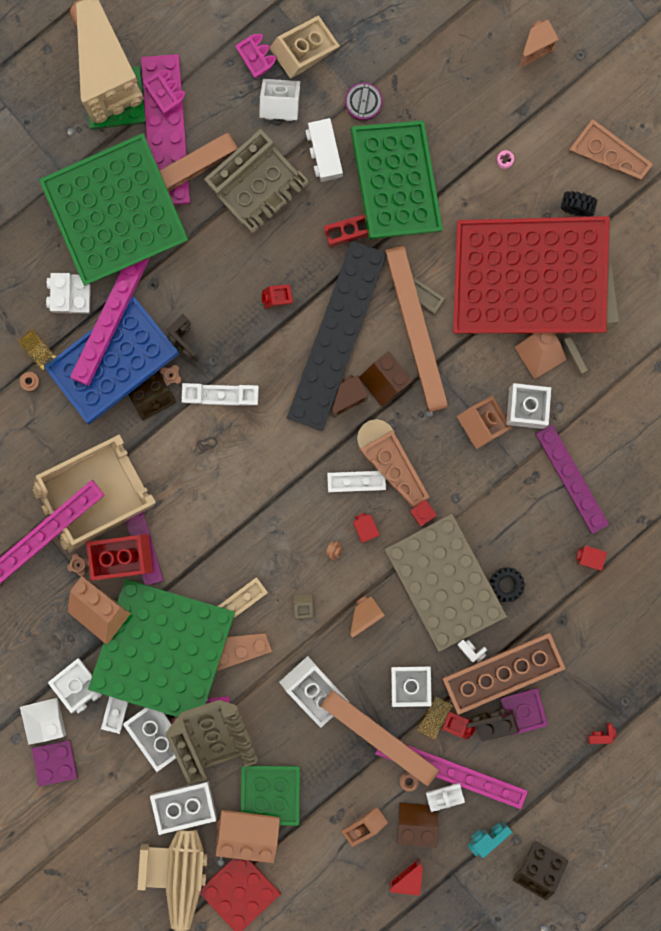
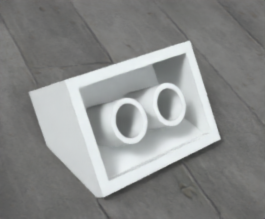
[123,708,176,772]

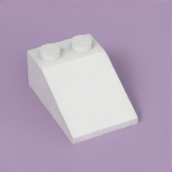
[279,656,349,728]

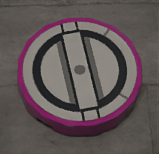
[345,83,382,121]

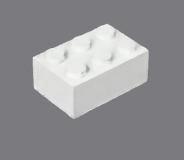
[150,780,218,835]

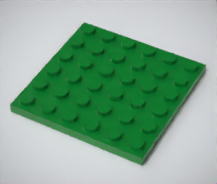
[39,133,189,286]
[88,579,235,718]

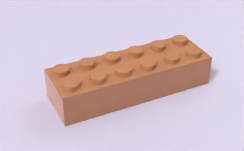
[442,633,566,715]

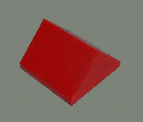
[388,859,423,896]

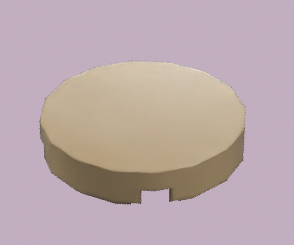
[357,419,394,448]

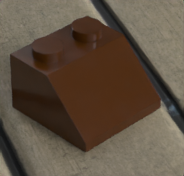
[359,351,413,407]
[332,375,368,417]
[396,802,438,848]

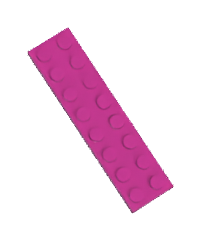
[141,54,190,205]

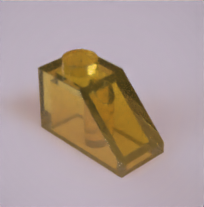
[18,329,57,370]

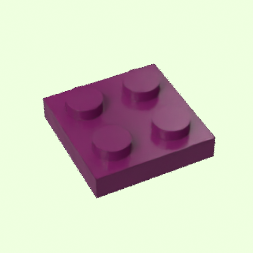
[500,688,548,736]
[32,740,78,786]

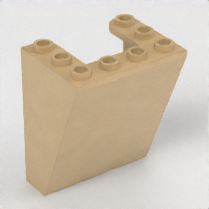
[76,0,144,124]
[32,434,156,553]

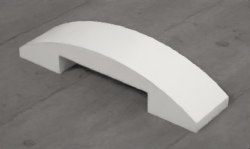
[182,383,259,406]

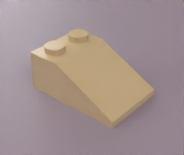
[269,16,340,79]

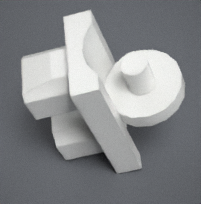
[426,783,465,812]

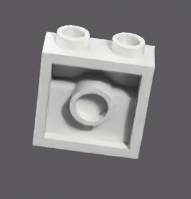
[46,273,91,314]
[48,658,102,714]

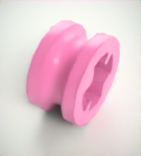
[496,150,514,169]

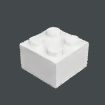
[506,383,551,429]
[391,666,431,707]

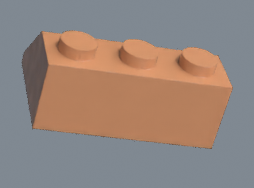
[68,576,131,644]
[215,810,280,863]

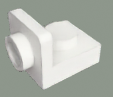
[456,640,487,662]

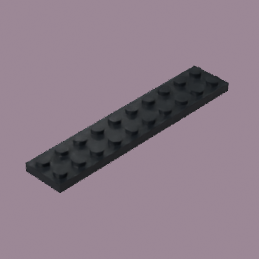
[287,241,387,431]

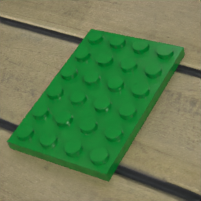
[350,120,443,239]

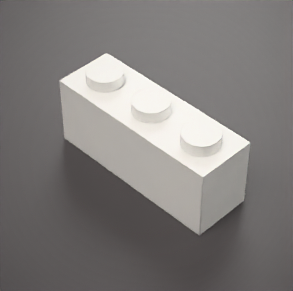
[305,118,343,182]

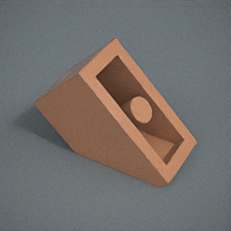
[341,807,388,847]

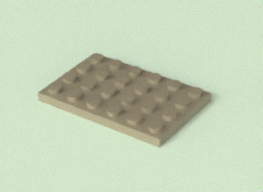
[385,513,507,652]

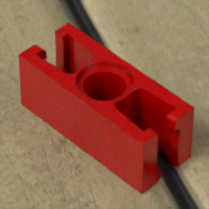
[324,214,368,248]

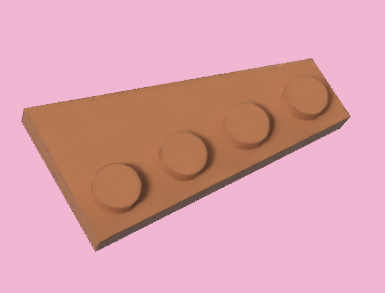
[569,119,653,180]
[358,430,429,507]
[217,633,272,671]

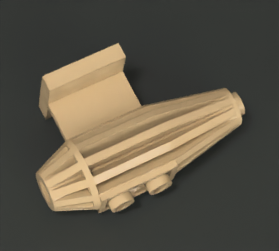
[137,828,207,931]

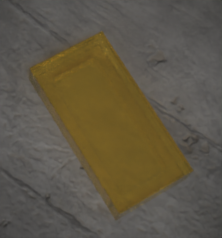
[417,696,453,740]

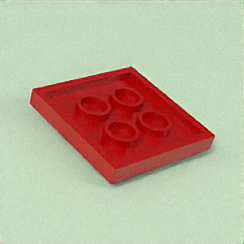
[200,858,281,931]

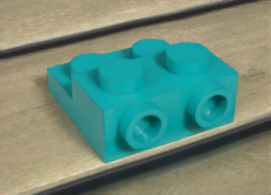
[468,822,513,858]

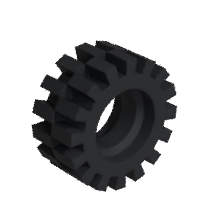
[560,191,598,217]
[489,567,525,602]

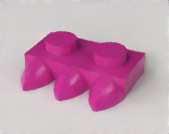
[235,34,276,79]
[143,70,185,115]

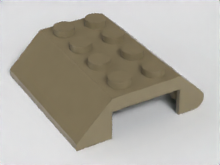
[204,129,309,234]
[166,700,258,786]

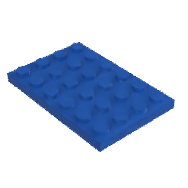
[44,297,180,425]

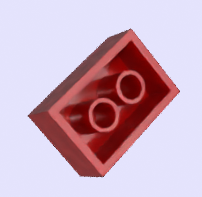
[86,534,153,581]

